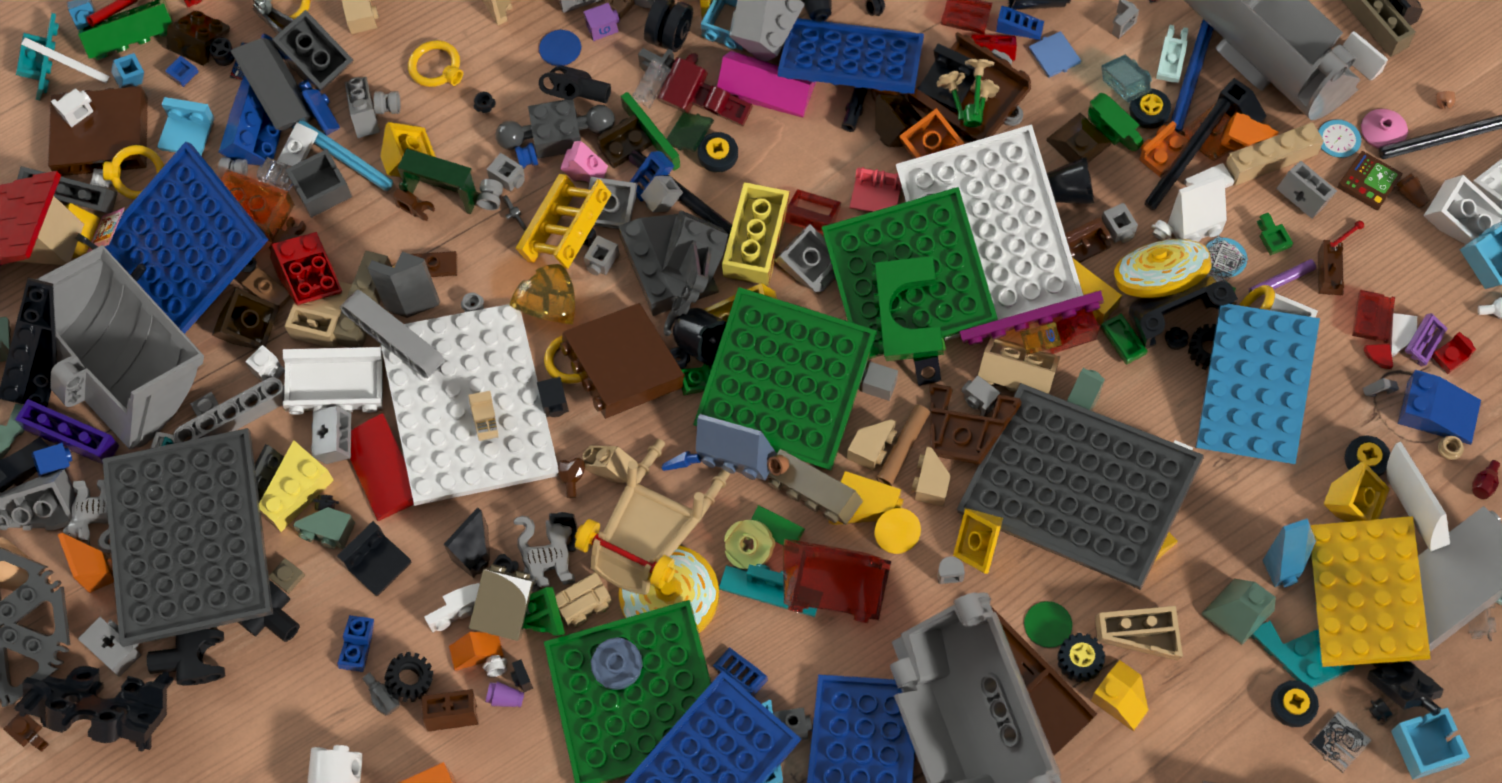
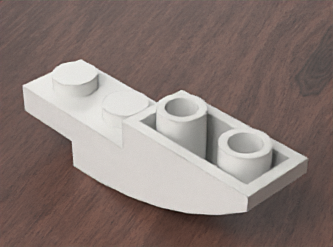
[424,583,480,632]

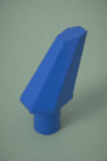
[662,451,701,471]

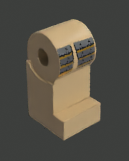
[468,391,498,441]

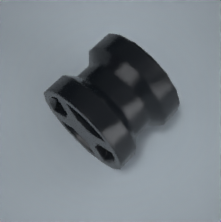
[209,38,235,66]

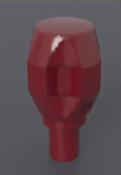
[1472,460,1500,499]

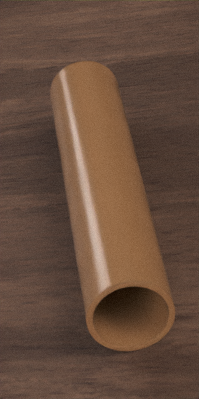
[876,404,930,486]

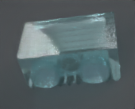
[1101,54,1152,103]

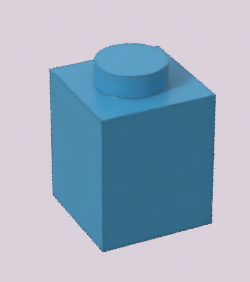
[67,0,96,30]
[111,53,144,88]

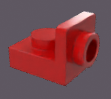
[1431,332,1476,374]

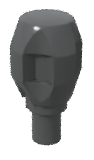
[362,673,400,716]

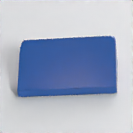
[302,89,340,136]

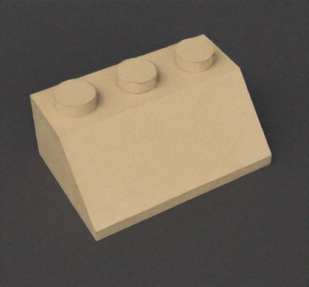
[978,337,1060,394]

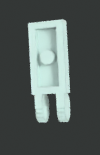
[1156,25,1189,83]

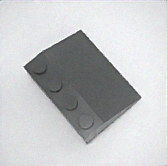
[618,214,719,316]

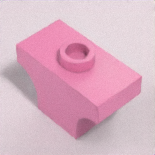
[560,141,608,183]

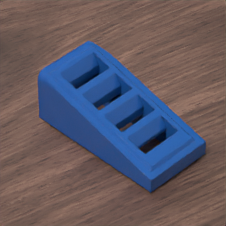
[996,6,1044,40]
[630,151,675,201]
[713,647,768,697]

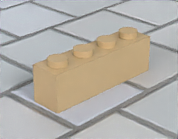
[1225,122,1324,186]

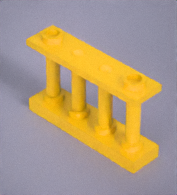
[515,174,612,269]

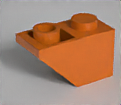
[1220,112,1278,151]

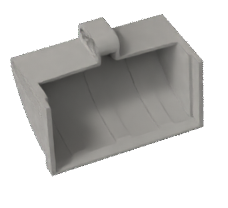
[37,245,204,449]

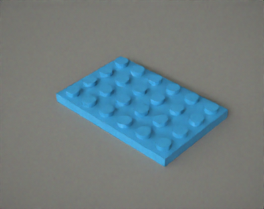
[1196,304,1320,464]

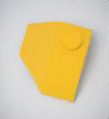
[1091,660,1148,731]

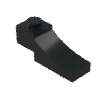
[0,437,49,493]

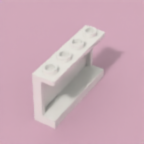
[283,347,383,415]

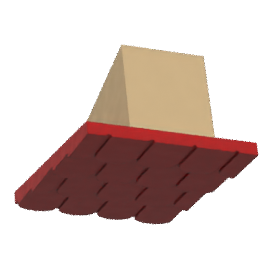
[0,171,84,265]

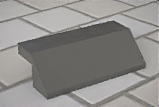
[231,38,314,130]
[368,251,440,318]

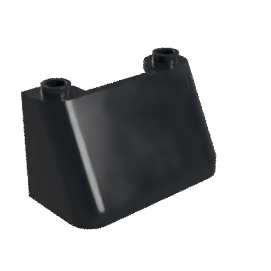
[1128,270,1238,349]

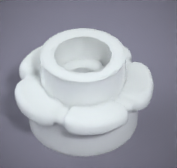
[1151,220,1174,240]
[483,655,507,677]

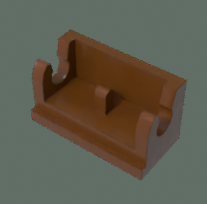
[1065,217,1111,263]
[1318,240,1344,296]
[422,689,479,732]

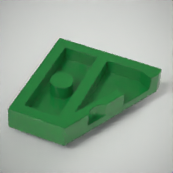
[522,587,565,636]

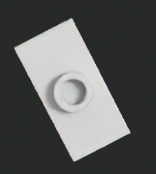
[276,122,318,168]

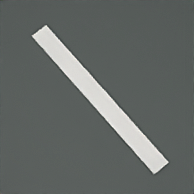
[22,37,110,83]

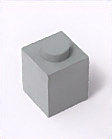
[640,176,683,212]
[861,362,898,401]

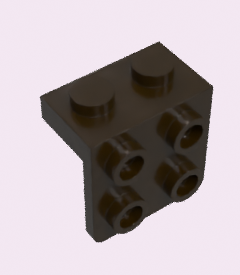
[166,11,230,66]

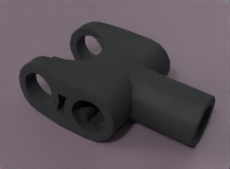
[538,66,611,104]
[239,580,300,642]
[147,629,225,686]

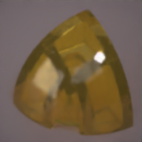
[509,264,575,324]

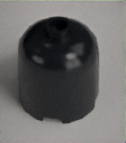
[673,308,727,365]

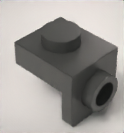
[638,48,675,78]

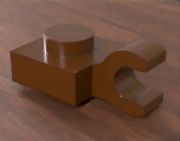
[392,188,435,221]
[4,713,49,752]

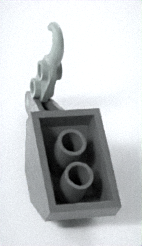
[253,0,353,92]

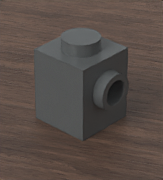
[773,707,812,740]

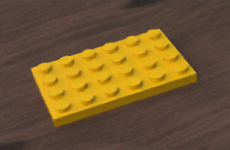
[1310,516,1431,667]

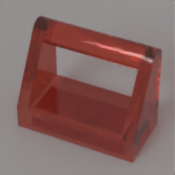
[786,189,842,234]

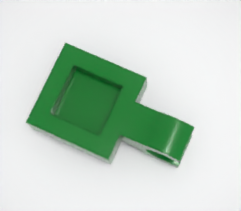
[1257,213,1293,256]

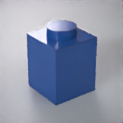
[31,443,72,477]

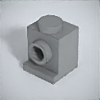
[486,153,525,192]
[1101,203,1138,243]
[584,235,620,276]
[961,376,1001,417]

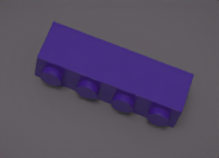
[15,399,119,464]

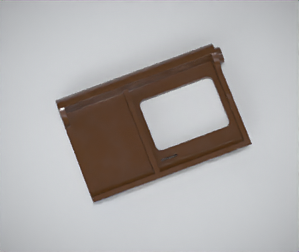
[990,605,1097,756]

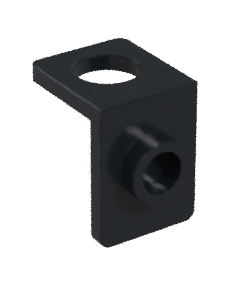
[912,356,941,386]
[549,512,577,552]

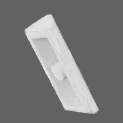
[1342,31,1388,80]

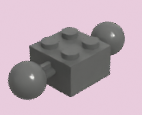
[495,99,615,159]

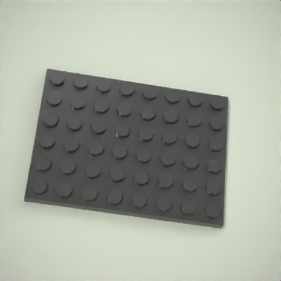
[956,383,1204,590]
[102,428,273,647]

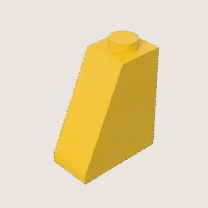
[829,471,904,525]

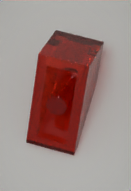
[1043,309,1100,354]

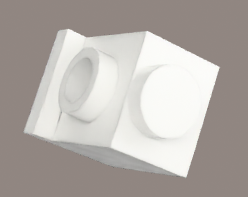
[51,88,94,128]
[245,345,285,381]

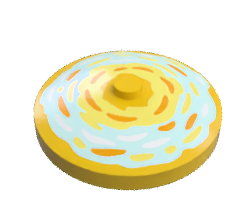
[1114,239,1212,298]
[619,546,719,633]

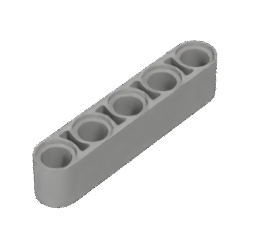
[340,290,444,378]
[174,377,284,443]

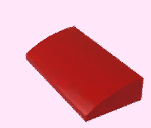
[350,413,414,521]

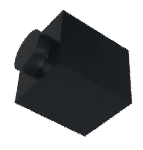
[537,377,569,417]

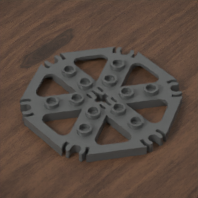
[0,547,71,707]

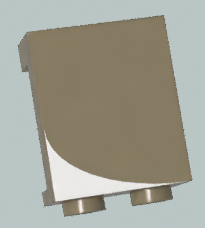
[469,564,536,641]

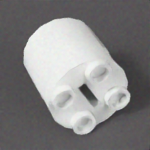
[307,745,363,783]

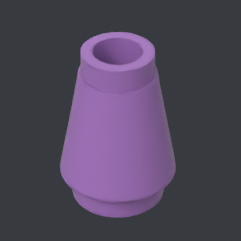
[485,681,525,707]

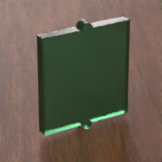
[667,112,714,152]

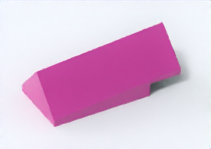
[717,51,816,118]

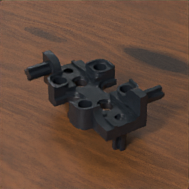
[14,666,174,752]

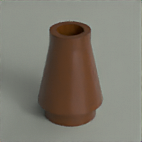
[1396,173,1430,209]

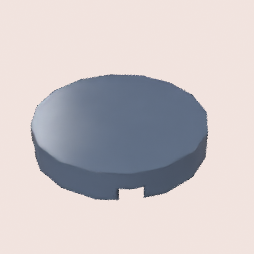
[591,637,643,690]

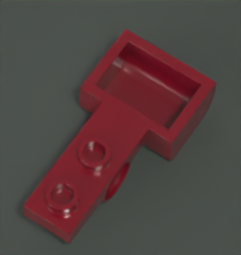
[657,57,753,126]

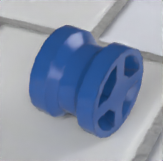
[515,143,538,169]

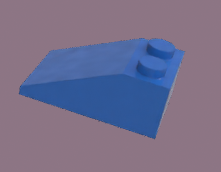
[1398,370,1481,445]

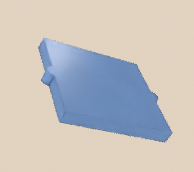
[1029,31,1081,78]

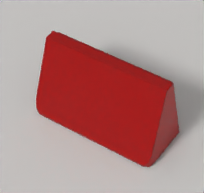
[971,34,1017,61]

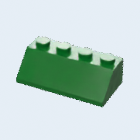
[78,0,173,60]

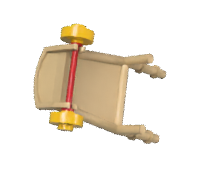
[575,439,730,595]

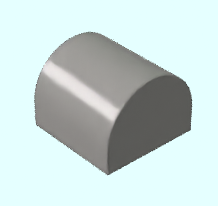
[937,557,965,584]

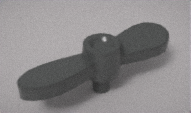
[502,195,527,230]

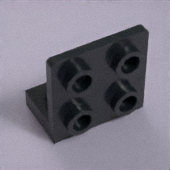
[918,43,976,111]
[337,521,412,596]

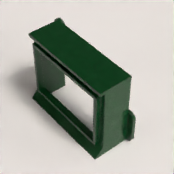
[398,149,480,214]

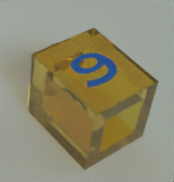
[1020,322,1062,355]

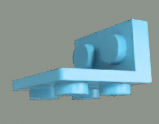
[157,97,215,156]

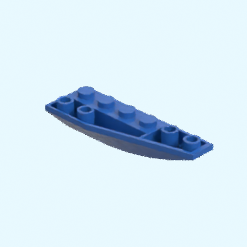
[219,33,283,166]

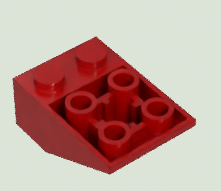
[270,232,342,305]

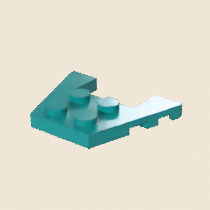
[1251,602,1354,688]

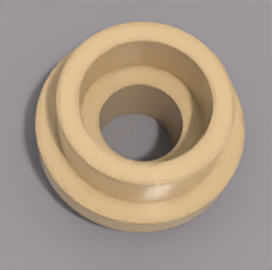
[1438,436,1464,460]

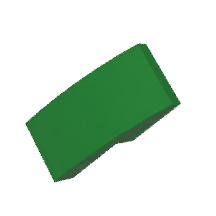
[681,364,713,395]
[751,505,805,551]

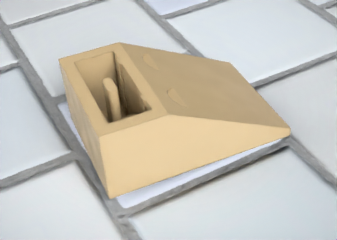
[285,281,352,348]

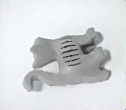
[63,480,111,553]
[513,516,575,592]

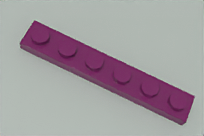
[960,290,1104,346]

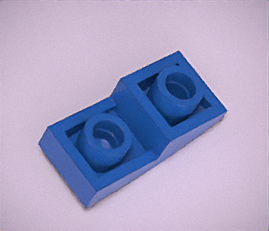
[337,615,374,672]

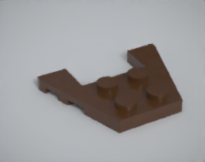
[929,383,1022,465]

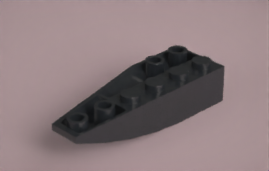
[0,277,57,407]

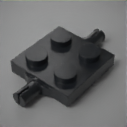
[1367,661,1444,716]

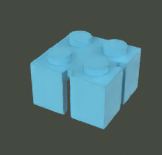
[1459,222,1502,289]
[1391,708,1470,780]

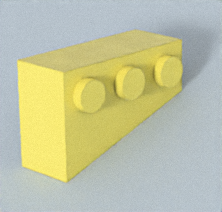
[259,440,334,532]

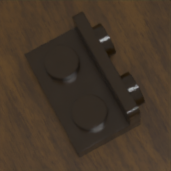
[597,115,652,168]

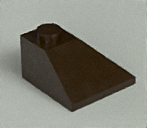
[875,94,922,147]
[1046,113,1112,163]
[212,288,280,349]

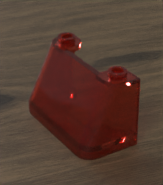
[783,539,891,623]

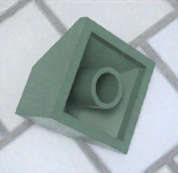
[1202,579,1276,645]

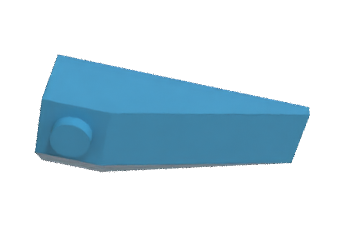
[1262,519,1316,587]

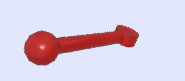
[1330,220,1364,247]

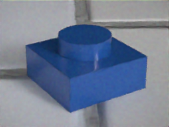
[165,56,199,87]

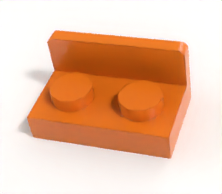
[1139,121,1189,177]

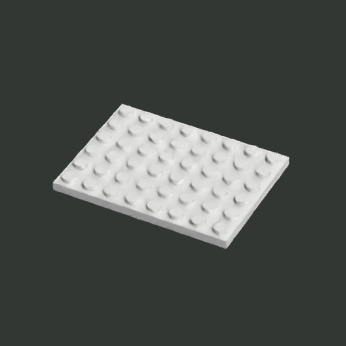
[896,124,1083,341]
[381,302,559,506]

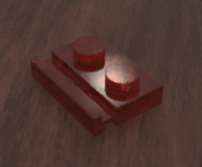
[941,0,993,34]
[1352,290,1395,343]

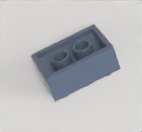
[696,414,777,480]

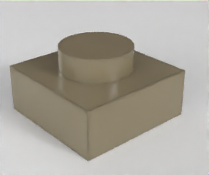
[269,558,305,594]

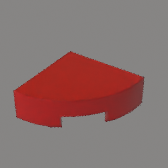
[1364,344,1394,369]

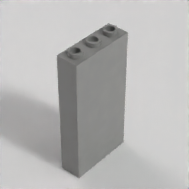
[1417,506,1502,661]

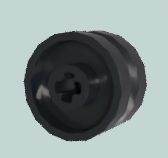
[644,0,693,52]

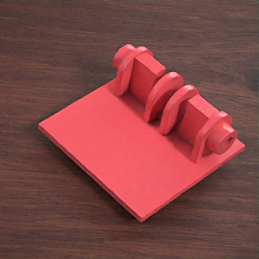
[849,167,901,212]

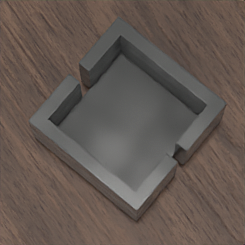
[285,149,352,218]

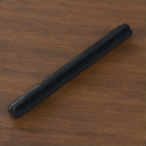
[1145,98,1230,210]
[1378,114,1502,159]
[628,150,732,238]

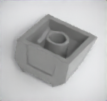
[775,224,836,292]

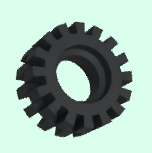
[1188,324,1216,370]
[384,652,433,702]

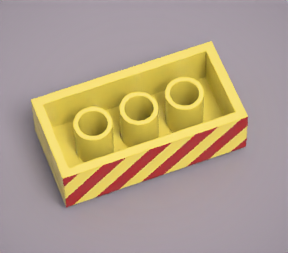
[722,182,790,286]

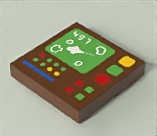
[1337,151,1403,211]

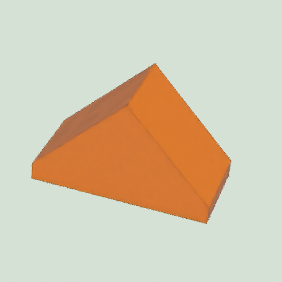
[449,632,504,671]

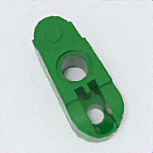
[1088,93,1144,152]

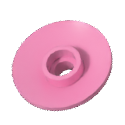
[1361,109,1408,149]

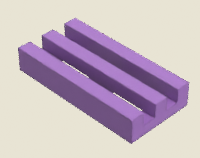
[1405,313,1448,366]

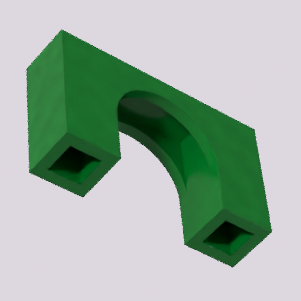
[872,256,944,361]

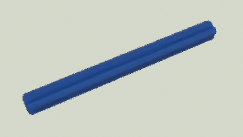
[1170,19,1214,133]

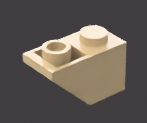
[847,419,897,471]
[582,445,637,483]
[912,447,951,507]

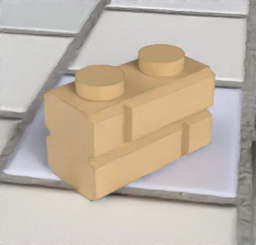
[555,572,612,628]

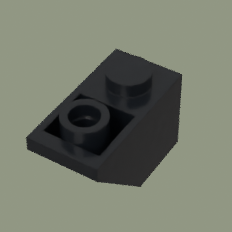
[1217,78,1267,123]

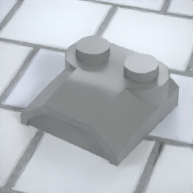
[589,177,637,229]

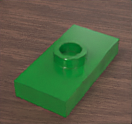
[1100,313,1147,365]

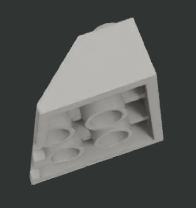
[729,0,805,62]

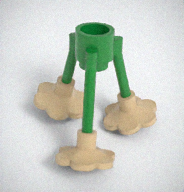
[936,59,999,127]

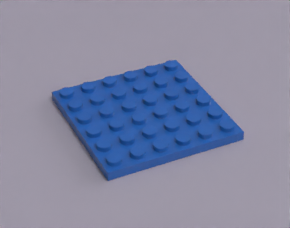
[104,141,269,334]

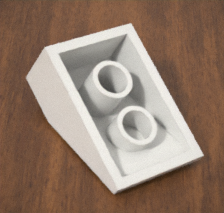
[1168,174,1227,242]
[1423,175,1502,244]

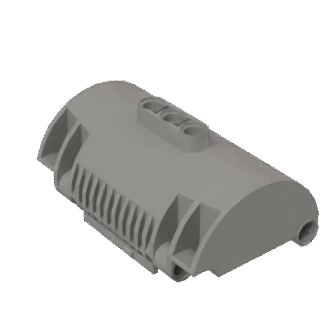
[1184,0,1360,120]
[890,592,1061,783]

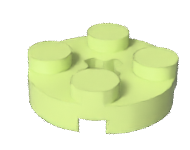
[724,520,775,569]

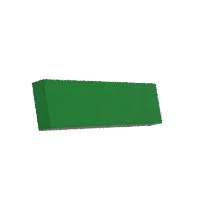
[621,92,680,171]

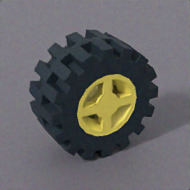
[1057,633,1105,682]

